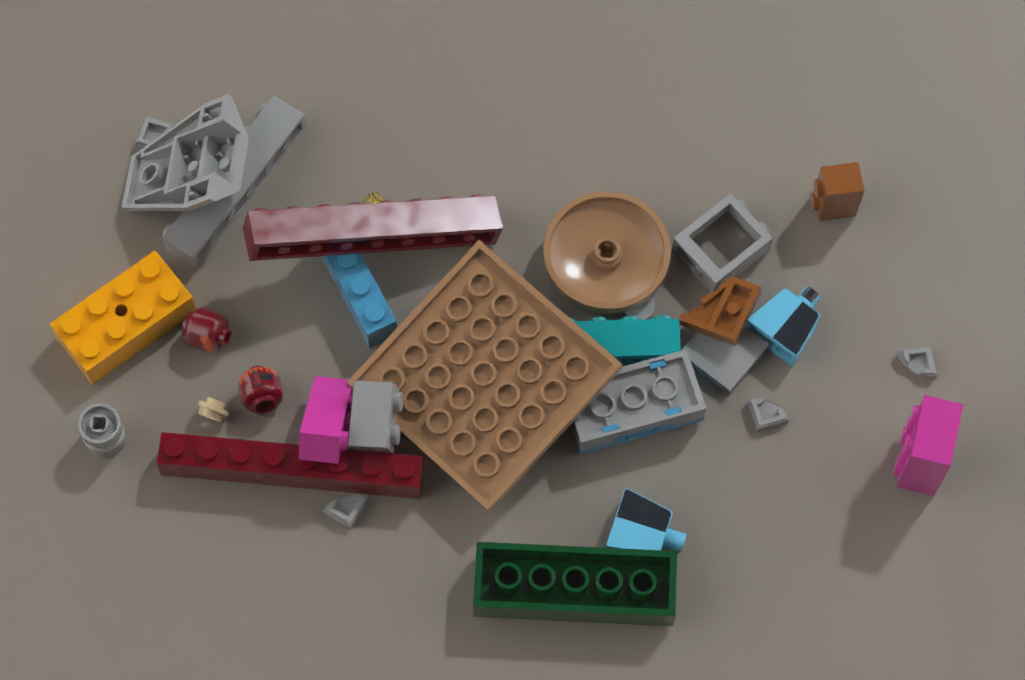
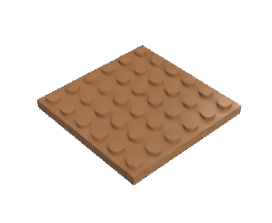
[347,240,623,512]

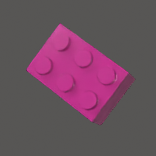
[893,395,964,496]

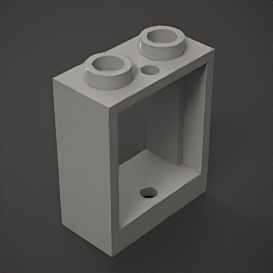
[672,193,773,292]

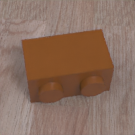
[810,162,864,221]

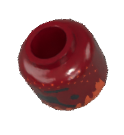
[182,307,232,353]
[238,365,283,415]

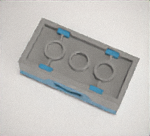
[572,349,706,455]

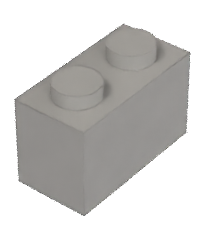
[348,381,403,454]

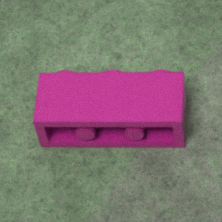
[299,376,353,464]

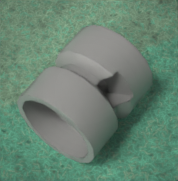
[78,403,127,458]

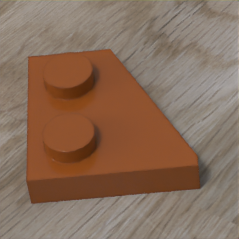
[679,276,762,346]

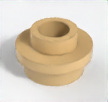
[197,397,229,423]

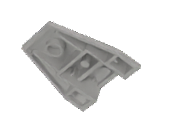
[121,94,249,211]

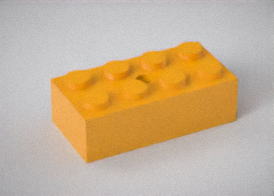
[50,250,196,385]

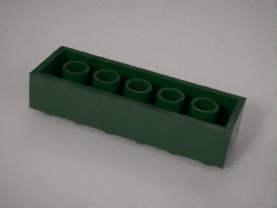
[473,542,677,626]

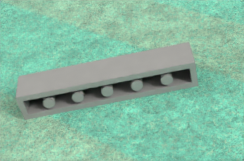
[162,96,306,270]

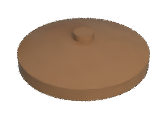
[543,191,671,313]

